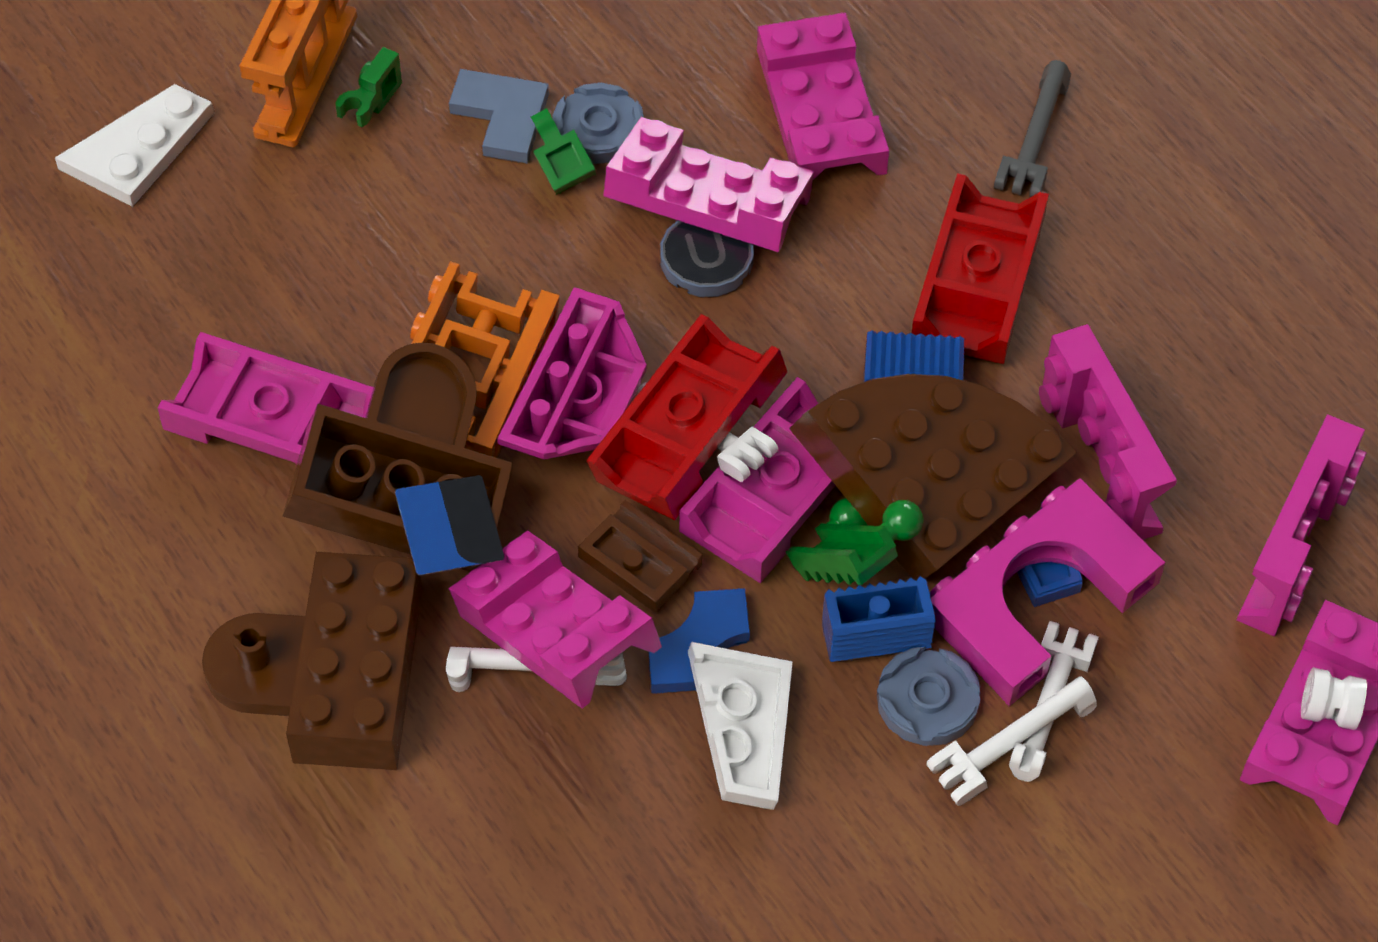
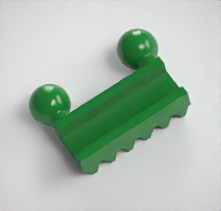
[785,498,924,586]

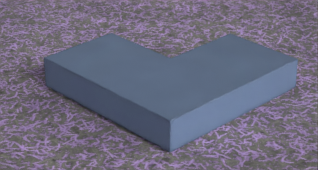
[449,69,549,164]

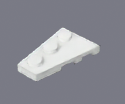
[55,84,214,207]
[688,642,793,810]

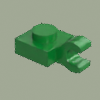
[335,47,402,127]
[531,108,597,195]

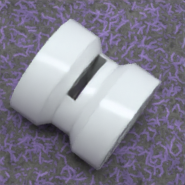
[1301,667,1367,730]

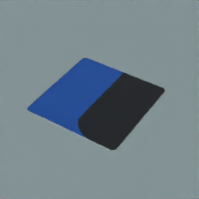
[395,475,504,575]

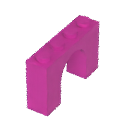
[930,478,1165,707]

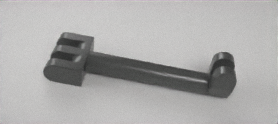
[994,60,1071,198]

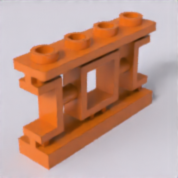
[239,0,357,147]
[410,261,560,458]

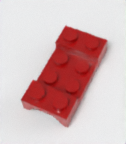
[911,173,1049,364]
[586,314,788,520]

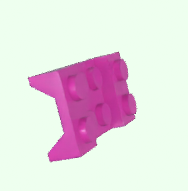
[757,12,889,180]
[603,117,814,252]
[1039,324,1177,540]
[157,332,373,465]
[679,377,836,584]
[1237,414,1367,637]
[449,530,662,708]
[1240,600,1378,826]

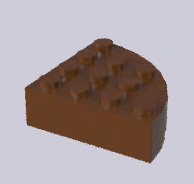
[789,374,1077,581]

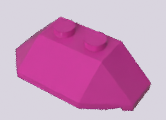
[497,287,647,459]

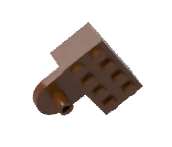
[282,343,512,572]
[202,552,422,770]

